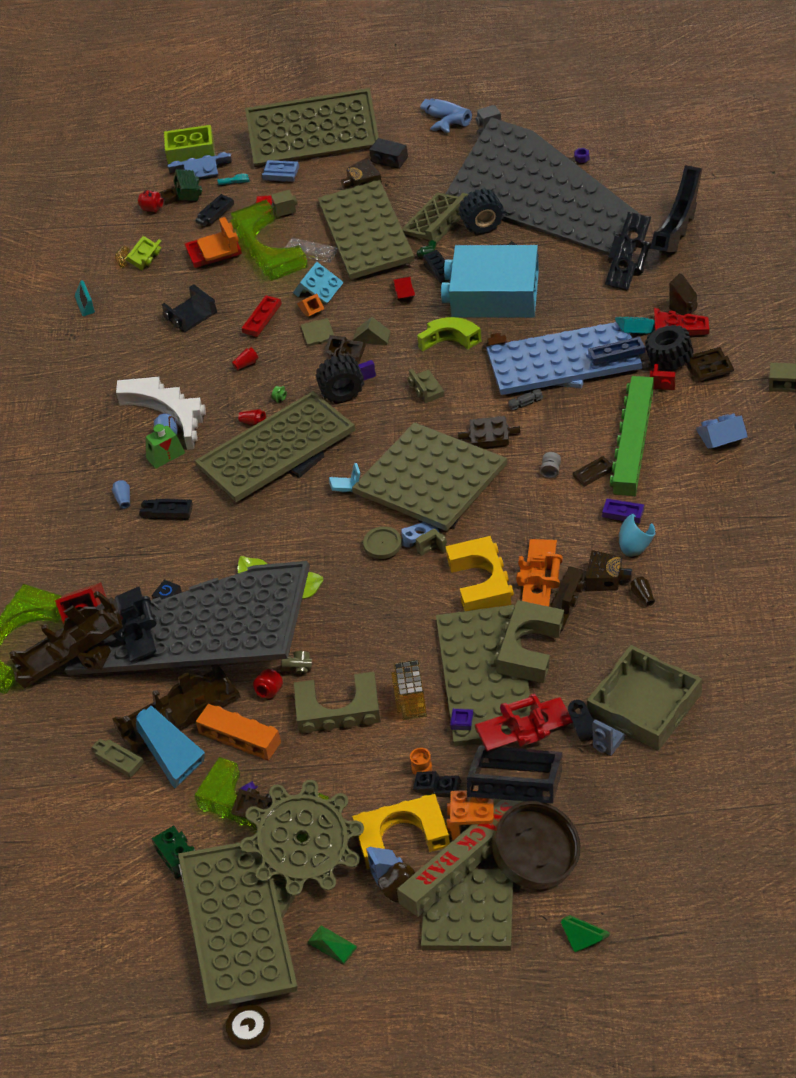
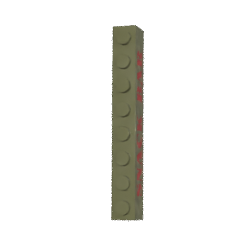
[397,800,525,917]

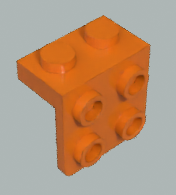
[197,217,239,261]
[447,790,494,840]

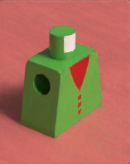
[145,424,185,469]

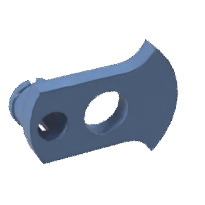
[401,522,439,547]

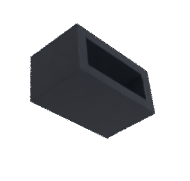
[369,138,408,169]

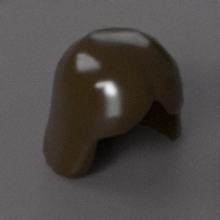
[378,862,415,903]

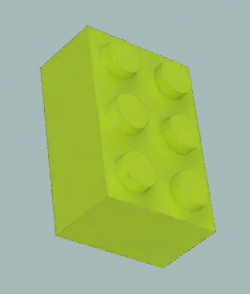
[164,125,215,164]

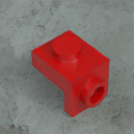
[650,364,676,390]

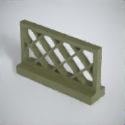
[402,192,468,243]

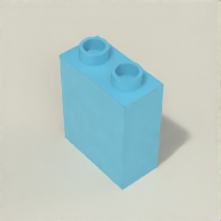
[441,245,539,318]

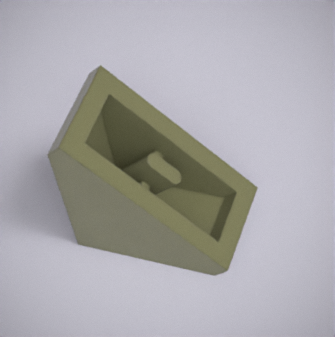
[353,317,391,345]

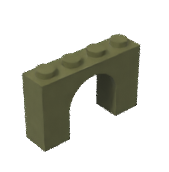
[494,600,564,683]
[294,672,381,733]

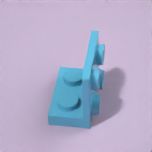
[293,262,343,304]

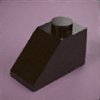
[669,273,698,315]

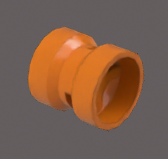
[410,748,432,775]

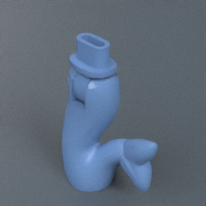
[420,98,472,133]

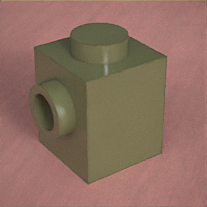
[271,190,297,217]

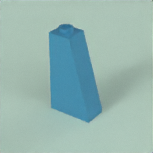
[136,706,205,788]

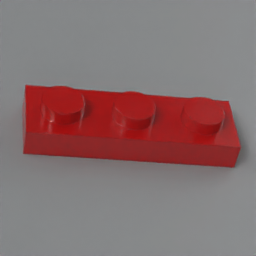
[242,295,282,337]

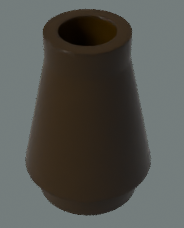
[630,576,655,607]

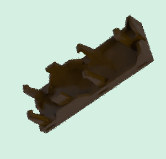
[9,591,123,688]
[112,664,240,754]

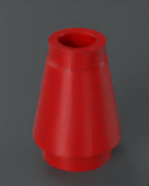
[232,347,259,371]
[238,409,266,426]

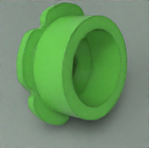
[271,386,287,403]

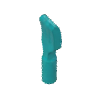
[217,174,250,186]

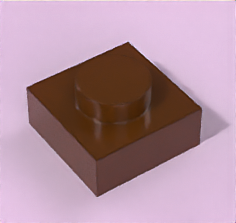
[487,333,507,346]

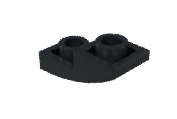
[413,771,461,798]

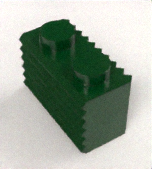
[173,169,202,201]

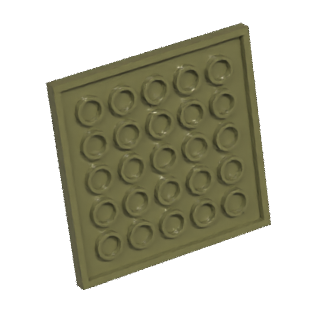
[352,422,508,531]

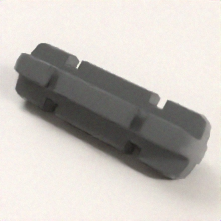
[508,389,543,410]

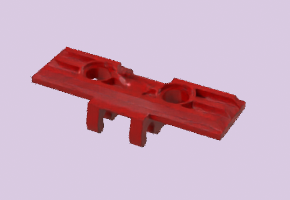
[475,694,573,751]

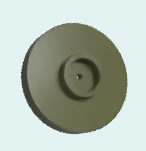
[363,526,402,559]

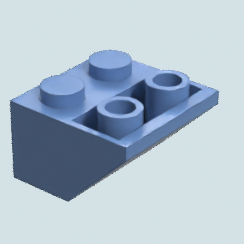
[696,413,748,448]

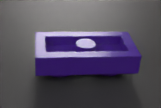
[602,499,644,523]

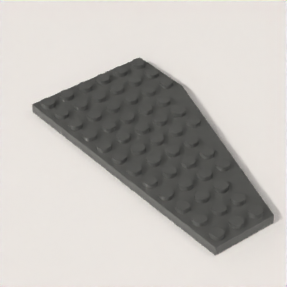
[445,117,640,255]
[64,561,310,675]

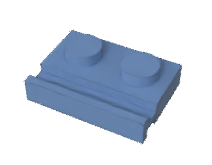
[262,160,299,182]

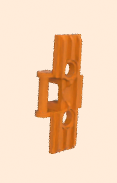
[516,539,563,607]

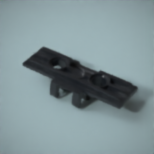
[605,212,651,290]
[114,586,157,663]

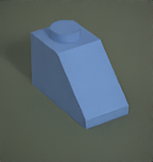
[366,847,402,889]

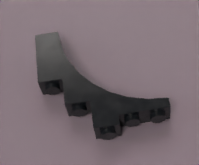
[651,165,703,252]

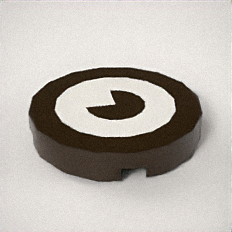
[225,1005,271,1049]

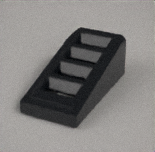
[423,250,448,284]

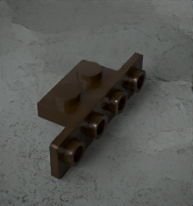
[551,566,587,631]

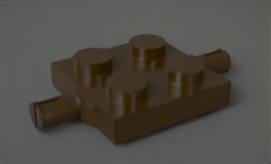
[458,416,521,448]

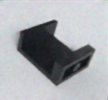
[162,284,217,332]

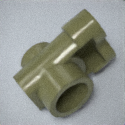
[281,651,312,674]

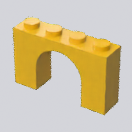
[445,536,514,611]
[352,794,450,869]

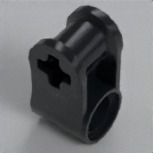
[568,699,594,742]

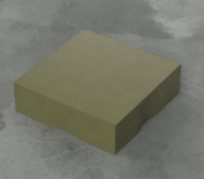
[587,645,702,751]

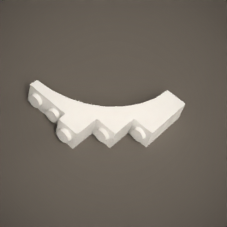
[116,377,206,450]

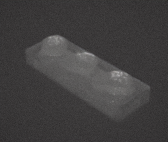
[285,238,337,263]

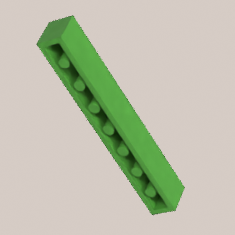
[610,376,654,496]

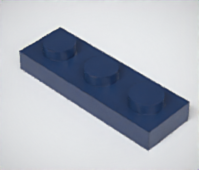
[588,337,646,365]

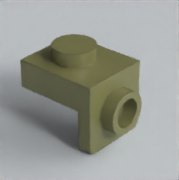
[415,528,447,556]

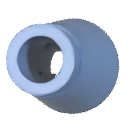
[112,480,130,509]

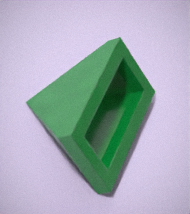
[561,915,610,952]
[308,925,357,964]

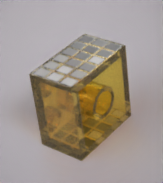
[391,660,427,721]

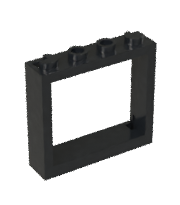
[467,746,563,804]

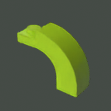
[417,317,482,351]

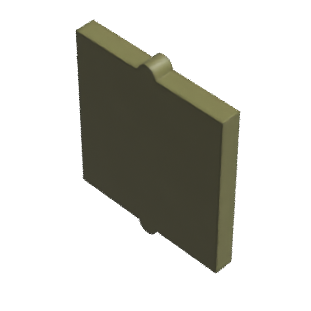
[301,318,334,346]

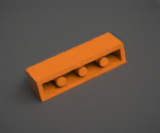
[196,704,281,761]

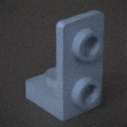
[592,720,624,756]

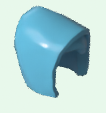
[619,514,655,557]

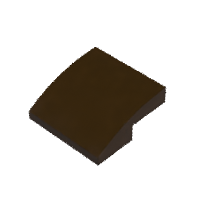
[688,347,734,380]

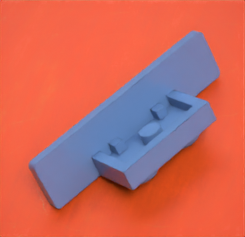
[168,152,232,179]

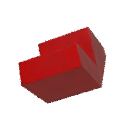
[393,276,415,300]

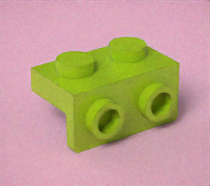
[126,236,162,271]

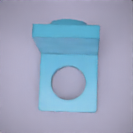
[329,463,360,492]

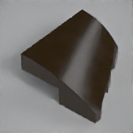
[325,335,366,363]

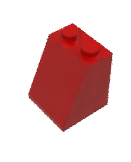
[55,582,107,624]

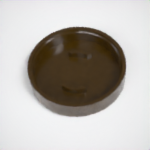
[491,801,581,890]

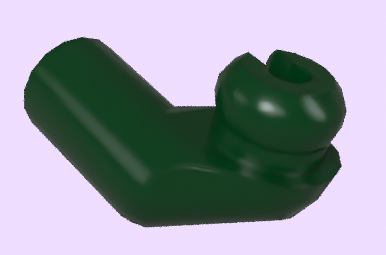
[416,240,437,258]

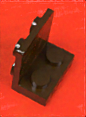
[231,788,273,819]

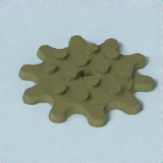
[240,780,364,896]

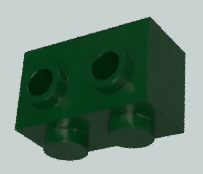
[152,826,195,879]

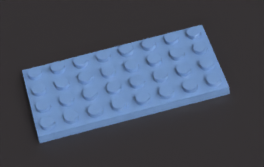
[487,322,642,395]

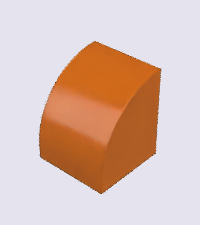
[297,293,324,316]

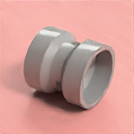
[540,452,561,478]

